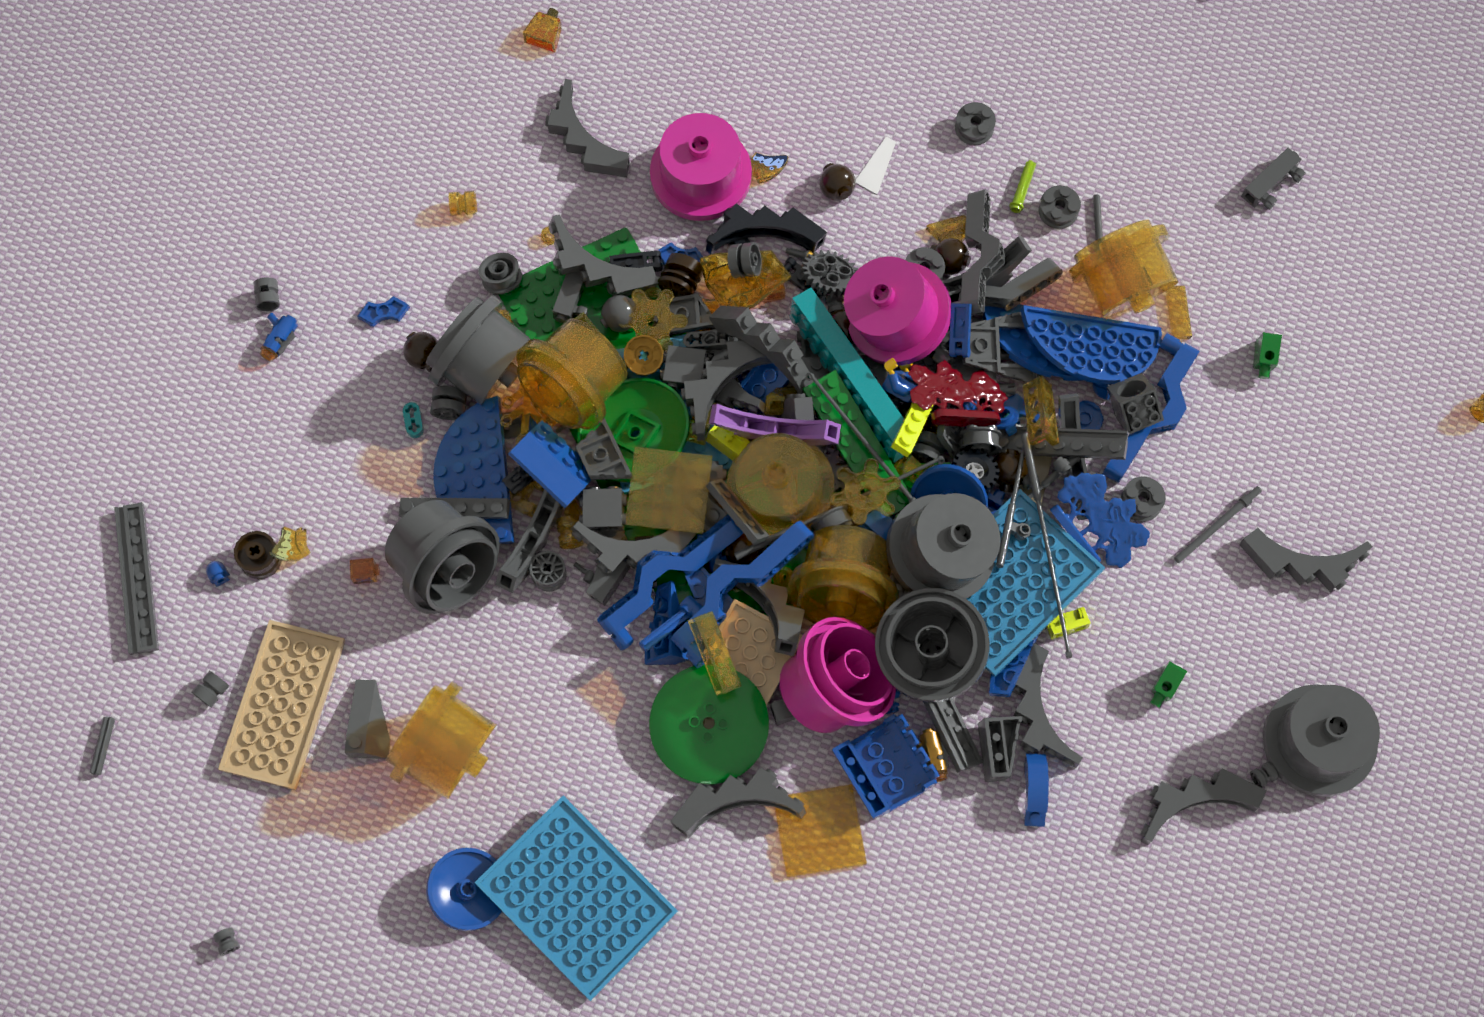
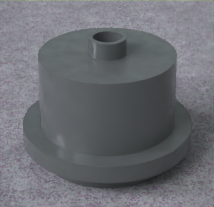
[426,295,532,405]
[886,493,1000,599]
[385,500,500,614]
[875,588,990,702]
[1263,684,1380,797]

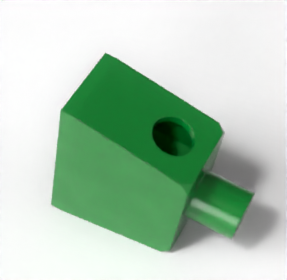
[1253,332,1282,379]
[1150,661,1187,709]

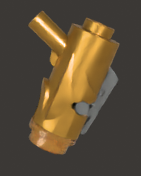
[916,728,949,782]

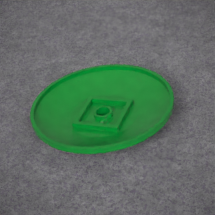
[577,378,690,482]
[649,664,769,784]

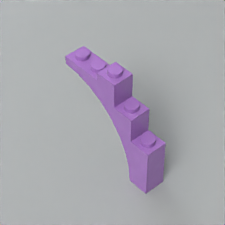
[709,404,841,446]

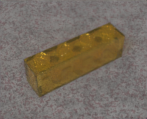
[688,611,741,695]

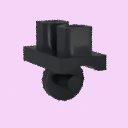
[502,466,534,496]

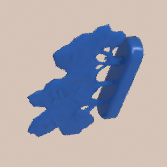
[1050,473,1150,568]

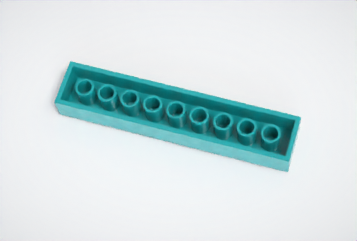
[789,288,913,463]

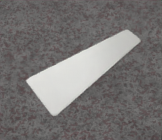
[856,137,896,194]

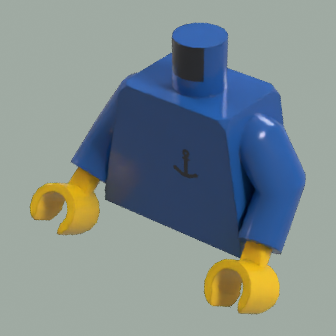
[882,358,918,403]

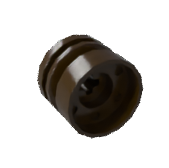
[657,253,705,297]

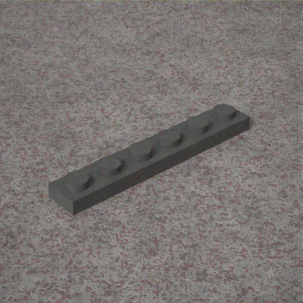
[399,498,510,519]

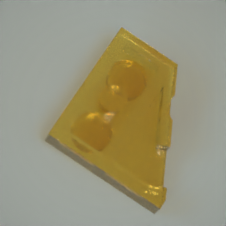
[926,215,966,242]

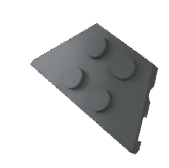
[647,293,715,338]
[576,418,633,480]

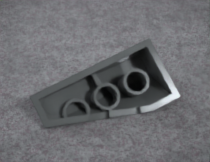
[344,679,390,759]

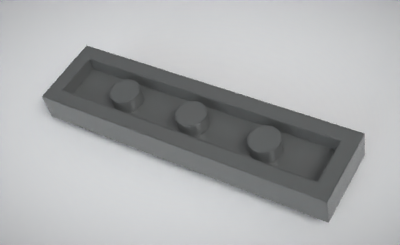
[706,478,769,545]

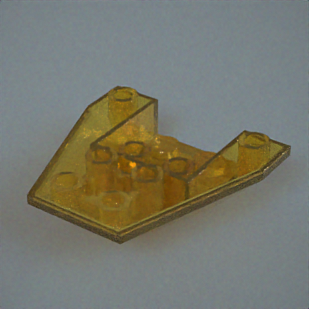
[700,250,791,309]

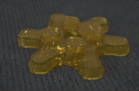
[619,289,688,352]
[830,458,901,525]

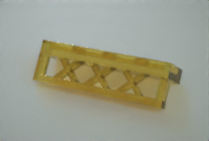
[1022,376,1059,446]

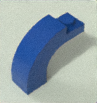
[1024,753,1049,827]

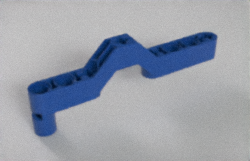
[1102,333,1200,484]
[597,514,743,650]
[671,521,814,668]

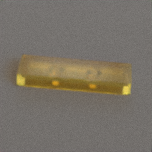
[1165,285,1192,339]

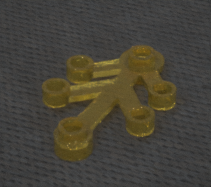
[500,378,552,445]

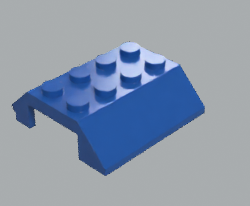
[508,420,591,508]
[832,714,940,819]

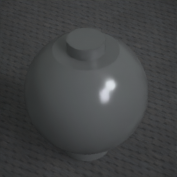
[600,295,642,333]

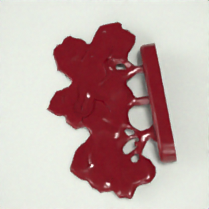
[908,360,1008,427]

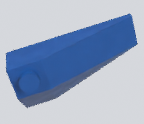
[645,581,689,665]

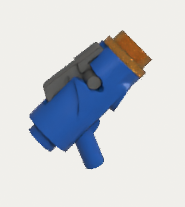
[259,313,298,362]

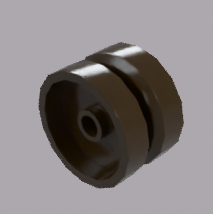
[234,531,282,580]

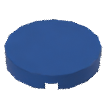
[1079,400,1104,430]

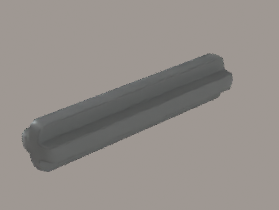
[90,717,115,775]

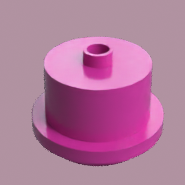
[650,113,752,221]
[844,256,951,366]
[780,617,896,733]

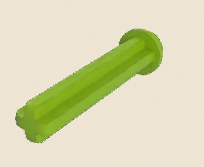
[1009,160,1036,213]

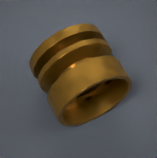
[623,335,664,376]

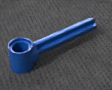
[639,596,703,651]

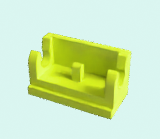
[706,425,750,463]
[1047,607,1091,640]

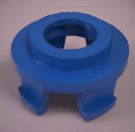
[995,406,1020,436]

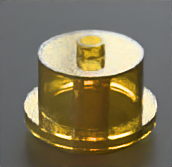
[1068,220,1179,318]
[516,318,627,430]
[726,433,835,536]
[787,525,899,630]
[386,681,497,800]

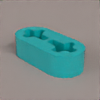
[403,402,424,438]

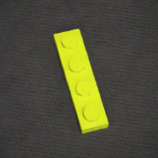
[891,402,933,457]

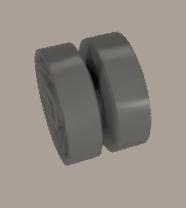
[727,242,762,279]
[430,386,467,420]
[908,431,945,463]
[529,551,567,592]

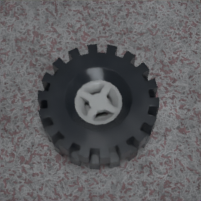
[951,448,999,495]

